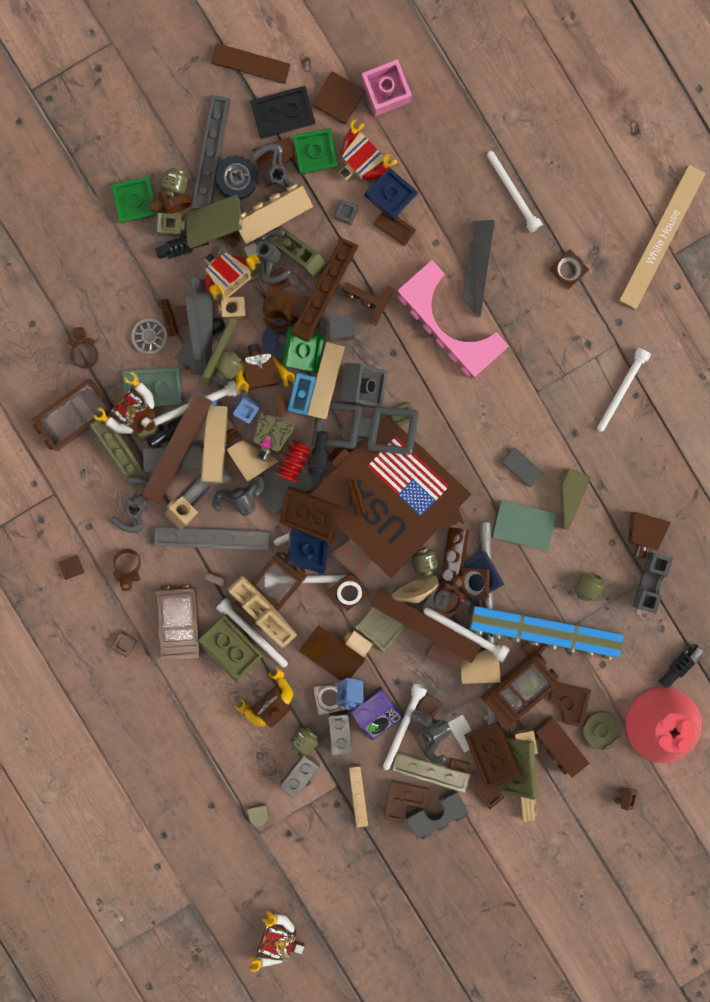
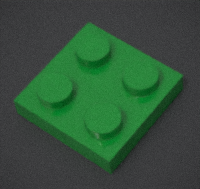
[293,128,338,175]
[111,176,157,224]
[282,328,324,373]

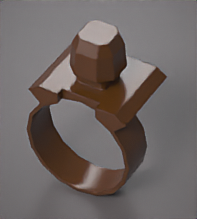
[149,190,192,214]
[264,291,294,332]
[67,327,99,369]
[113,549,141,591]
[433,575,465,615]

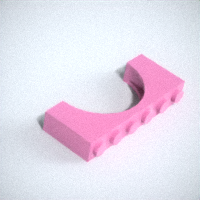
[397,260,509,379]

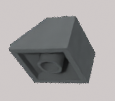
[339,363,387,408]

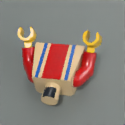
[339,118,397,181]
[204,253,261,301]

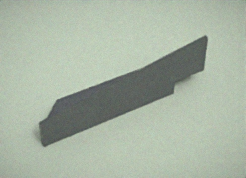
[463,220,495,317]
[185,277,213,375]

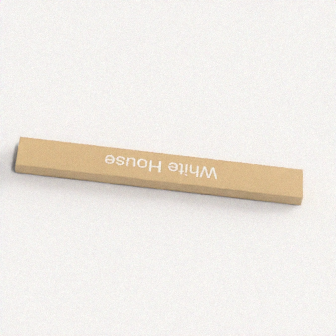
[618,165,706,310]

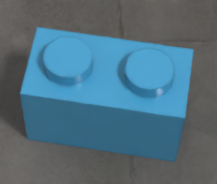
[288,373,316,417]

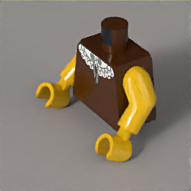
[234,344,295,394]
[235,667,294,728]

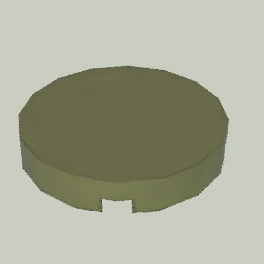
[582,711,621,750]

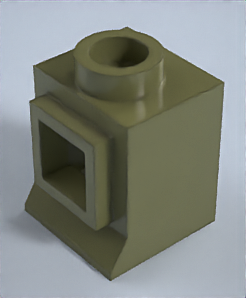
[156,212,186,237]

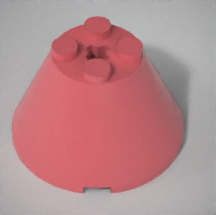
[625,687,702,763]

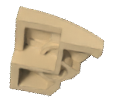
[226,440,279,482]
[461,642,501,684]

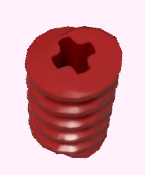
[274,439,311,482]

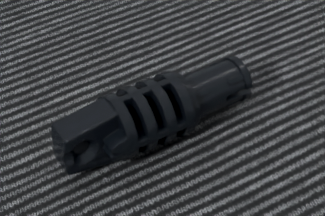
[155,236,209,259]
[146,416,183,449]
[309,431,329,485]
[658,644,703,690]

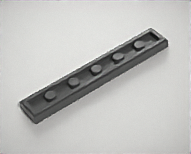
[191,95,230,210]
[154,527,270,550]

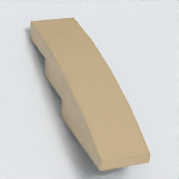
[307,342,345,420]
[202,406,228,483]
[228,576,297,648]

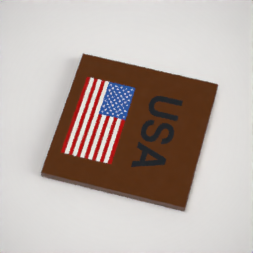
[311,415,471,578]

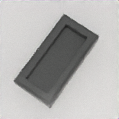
[502,448,543,487]

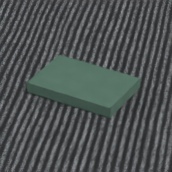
[122,367,183,408]
[492,500,557,551]

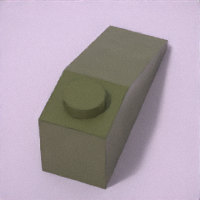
[268,226,327,278]
[559,468,591,530]

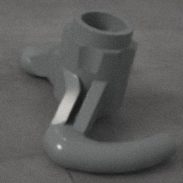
[251,143,294,201]
[255,228,292,284]
[212,476,265,516]
[111,477,149,533]
[412,711,451,764]

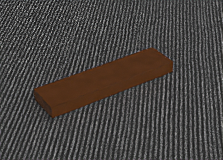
[211,43,291,84]

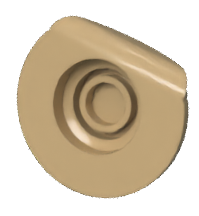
[391,575,439,603]

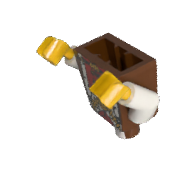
[94,372,156,434]
[248,911,305,972]

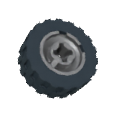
[214,155,258,201]

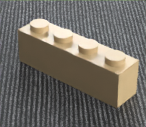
[238,183,314,244]

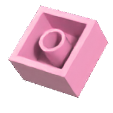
[361,59,412,117]

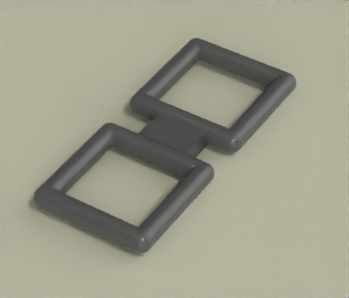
[312,402,419,455]

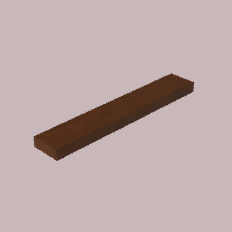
[291,237,358,343]
[142,392,213,504]
[371,589,481,664]

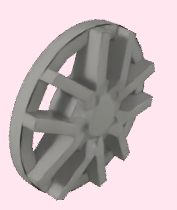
[131,318,168,355]

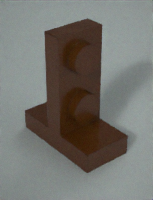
[342,282,394,325]

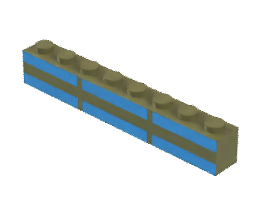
[467,605,624,660]

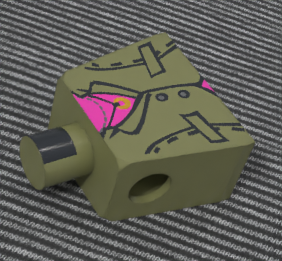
[254,412,295,462]

